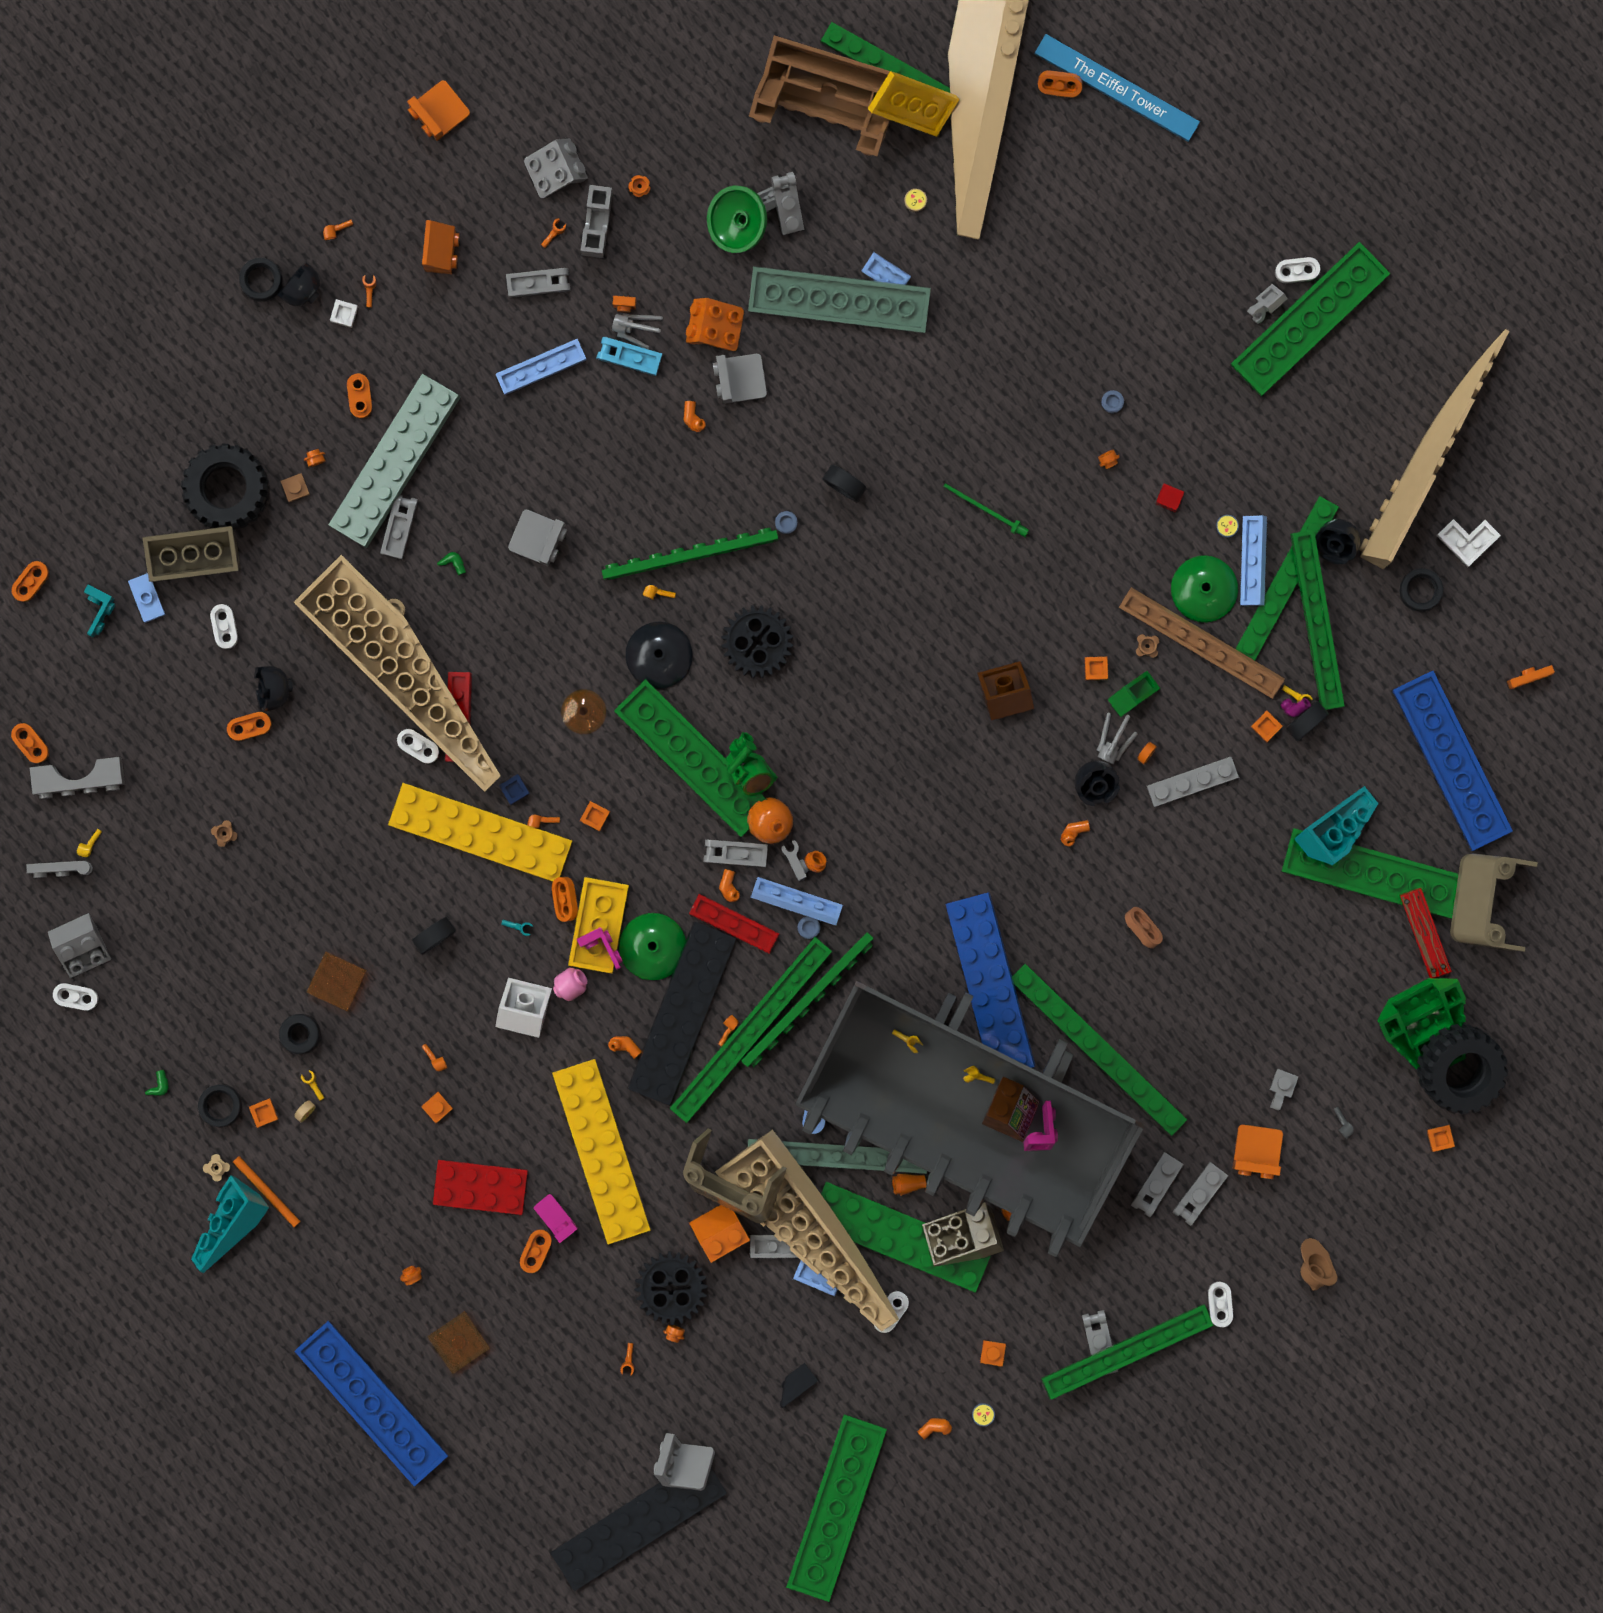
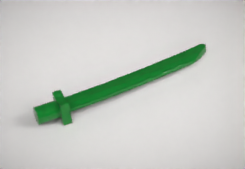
[943,483,1029,537]

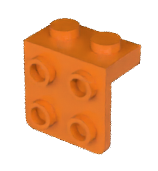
[407,80,470,141]
[686,298,744,351]
[1232,1125,1283,1179]

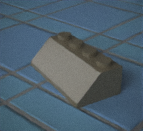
[143,526,240,582]

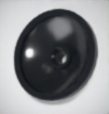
[626,622,693,689]

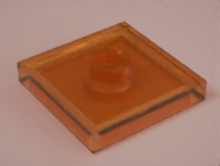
[307,952,367,1011]
[428,1311,490,1374]

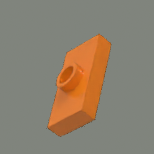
[1507,665,1554,689]

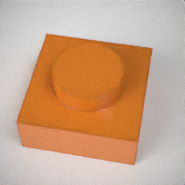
[613,296,636,313]
[1084,657,1108,680]
[1251,711,1283,743]
[580,801,610,831]
[421,1092,453,1123]
[249,1098,279,1128]
[1427,1125,1455,1152]
[980,1340,1006,1366]

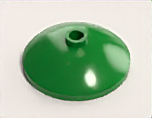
[707,186,767,253]
[1171,556,1238,622]
[619,913,686,980]

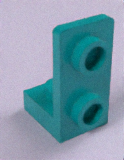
[84,584,115,638]

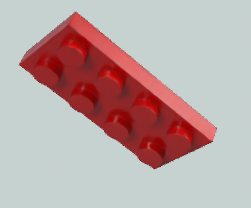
[433,1160,528,1215]

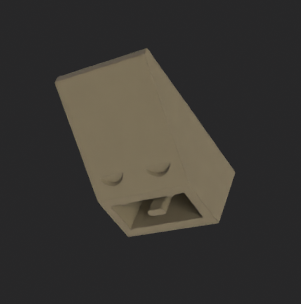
[922,1202,1004,1266]

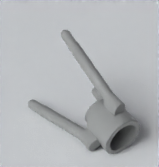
[612,313,663,350]
[1097,713,1138,764]

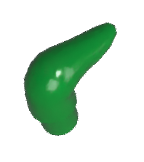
[437,552,466,575]
[145,1070,169,1096]

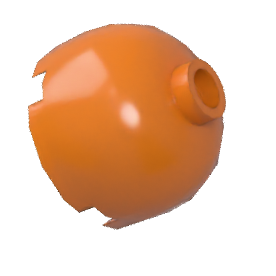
[747,798,793,844]

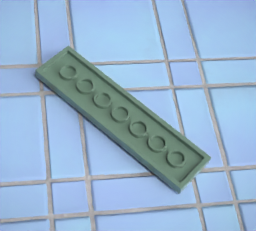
[748,266,931,333]
[328,374,460,548]

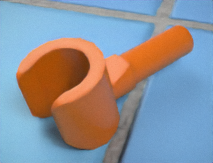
[541,218,566,248]
[323,220,353,240]
[362,275,377,307]
[527,815,560,829]
[718,1015,739,1046]
[422,1044,447,1071]
[620,1343,634,1375]

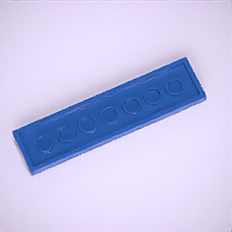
[1392,671,1513,851]
[946,892,1035,1068]
[294,1321,449,1486]

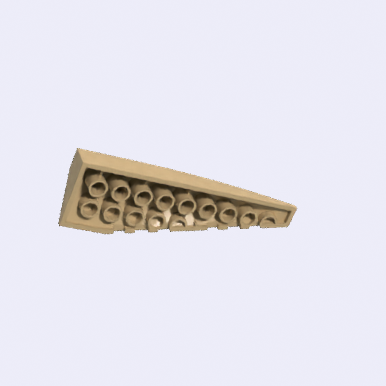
[715,1129,899,1331]

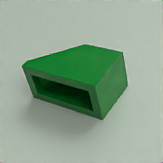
[1108,671,1160,717]

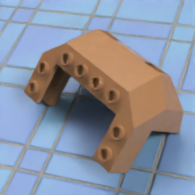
[749,35,901,156]

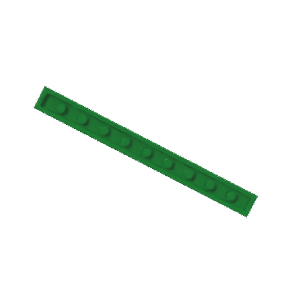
[670,937,832,1123]
[1012,964,1187,1136]

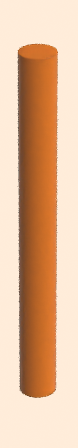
[233,1156,301,1228]

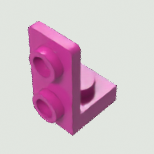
[577,927,623,970]
[1023,1101,1058,1151]
[534,1194,578,1243]

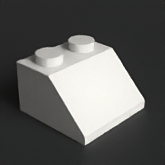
[495,978,552,1038]

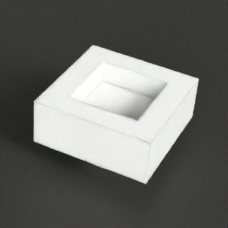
[330,299,358,328]

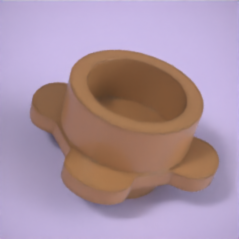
[1136,634,1159,658]
[211,820,237,847]

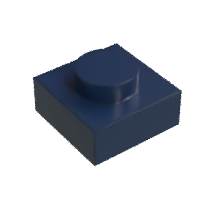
[499,774,530,805]

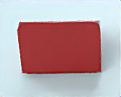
[1155,483,1184,513]

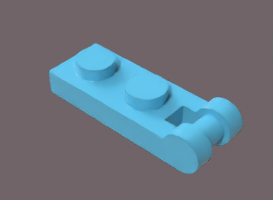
[596,337,662,376]

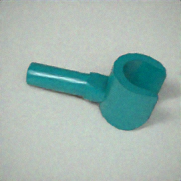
[501,920,533,936]

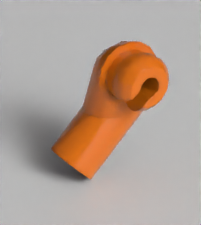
[683,401,706,432]
[1061,820,1090,847]
[719,869,740,902]
[608,1036,642,1059]
[917,1418,952,1440]

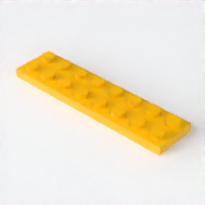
[388,783,572,881]
[552,1059,650,1244]

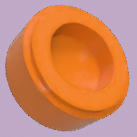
[1137,742,1157,764]

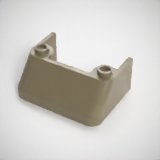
[1450,854,1538,952]
[683,1128,787,1223]

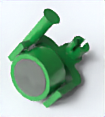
[726,732,778,795]

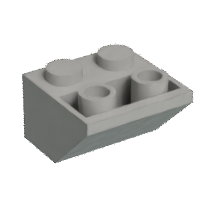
[48,913,111,978]

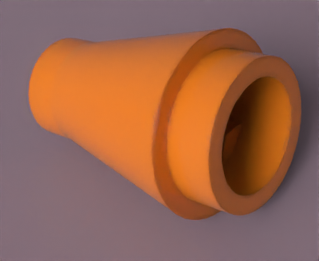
[892,1174,926,1196]

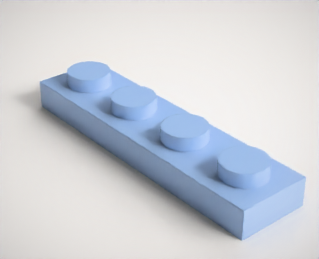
[496,339,586,395]
[1240,515,1267,606]
[751,877,843,926]

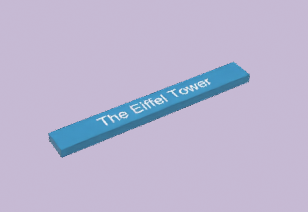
[1034,34,1200,142]

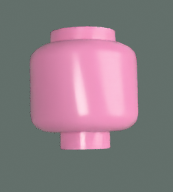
[553,968,587,1001]

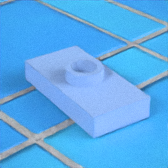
[861,252,911,285]
[128,573,165,623]
[793,1260,838,1296]

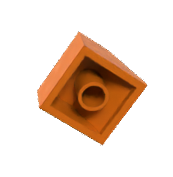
[422,220,460,274]
[689,1205,750,1263]

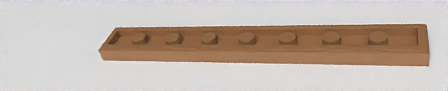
[1119,587,1285,699]

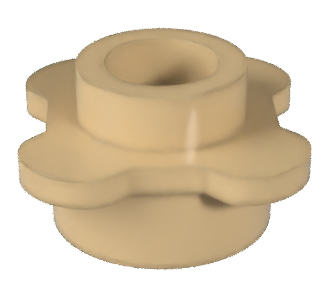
[203,1154,230,1181]

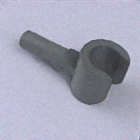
[1334,1107,1354,1139]

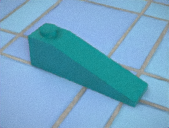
[1295,786,1378,865]
[191,1175,269,1273]

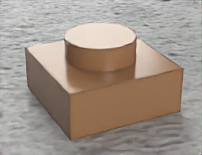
[281,473,310,503]

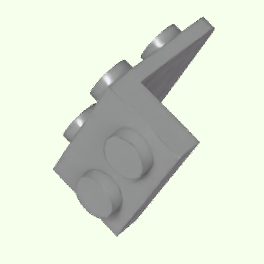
[524,138,588,198]
[713,354,767,404]
[508,509,567,566]
[654,1433,715,1491]

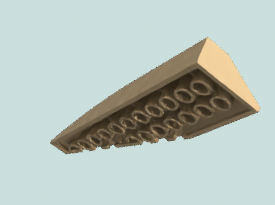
[948,0,1028,240]
[1359,329,1509,569]
[294,555,500,792]

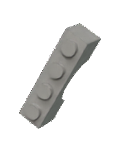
[30,757,125,799]

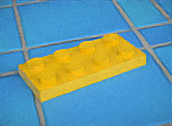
[868,71,960,137]
[568,877,629,974]

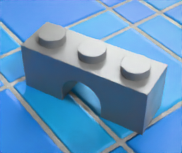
[580,185,613,258]

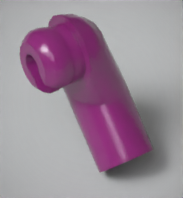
[1280,698,1311,717]

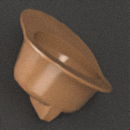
[1300,1238,1337,1290]

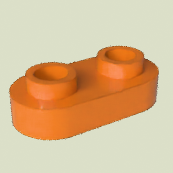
[1038,70,1082,97]
[347,373,372,419]
[12,561,49,602]
[227,712,272,741]
[11,723,49,764]
[552,877,578,922]
[520,1229,552,1273]

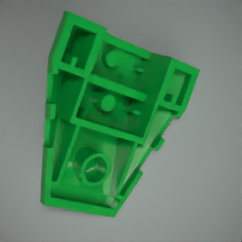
[1377,978,1466,1070]

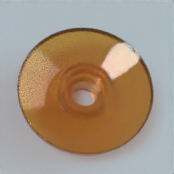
[561,690,606,734]

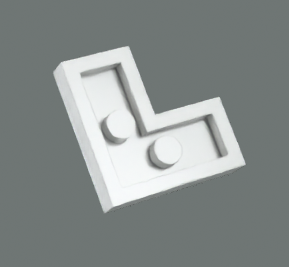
[1436,519,1501,567]

